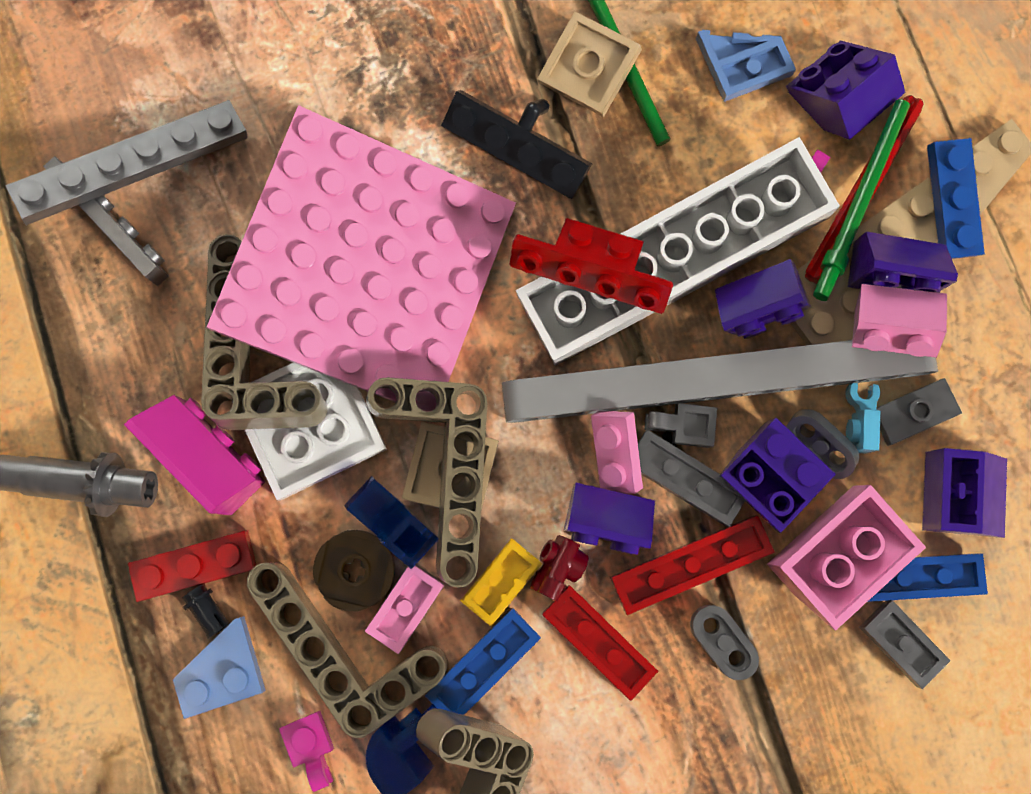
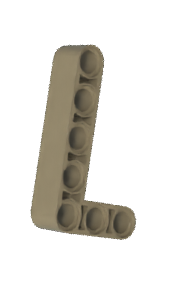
[201,234,328,430]
[366,377,487,588]
[247,562,448,738]
[416,708,534,794]

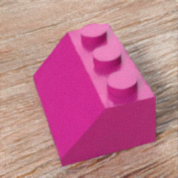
[124,395,265,515]

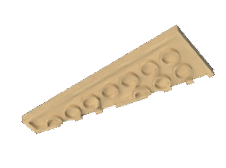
[790,119,1031,345]

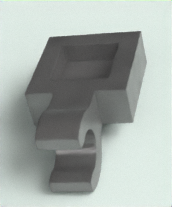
[644,403,717,448]

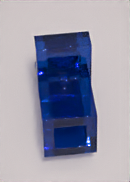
[344,476,439,569]
[366,704,437,794]

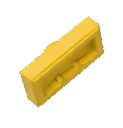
[460,538,542,626]

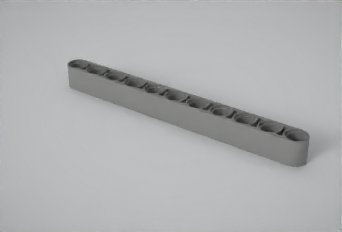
[502,340,938,423]

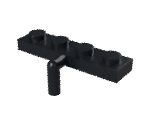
[441,90,592,199]

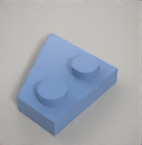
[696,30,796,102]
[173,616,266,719]

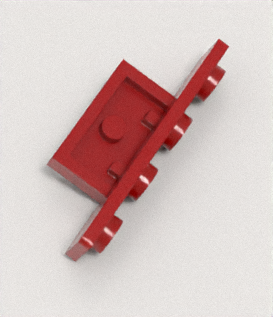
[509,218,674,314]

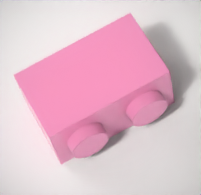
[852,284,947,358]

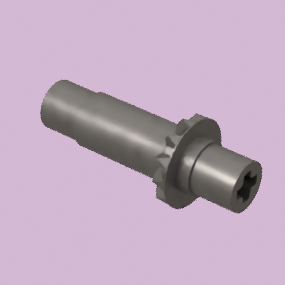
[0,452,158,517]

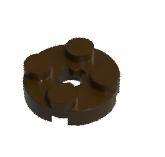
[313,530,395,611]

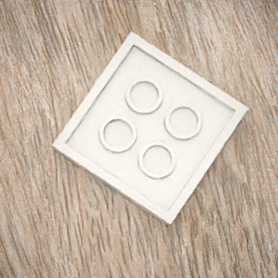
[232,363,387,501]

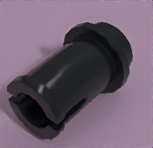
[182,584,230,639]

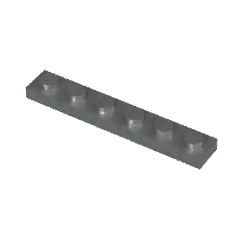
[5,100,247,225]

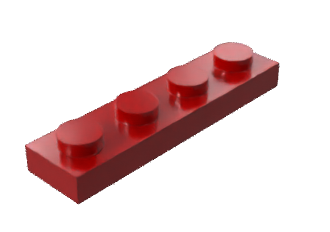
[610,515,775,615]

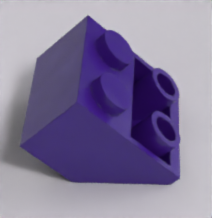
[786,40,906,140]
[848,231,958,293]
[715,259,811,339]
[720,418,836,533]
[922,448,1007,538]
[564,483,655,555]

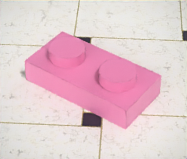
[591,411,643,494]
[365,563,445,654]

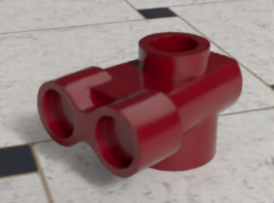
[529,535,589,602]

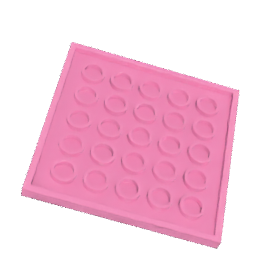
[207,105,516,412]

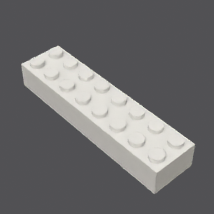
[516,137,840,366]

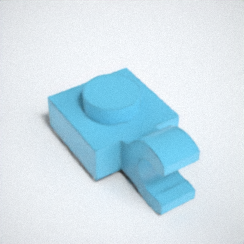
[845,383,881,454]

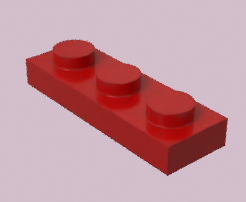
[128,531,256,602]
[542,585,659,701]

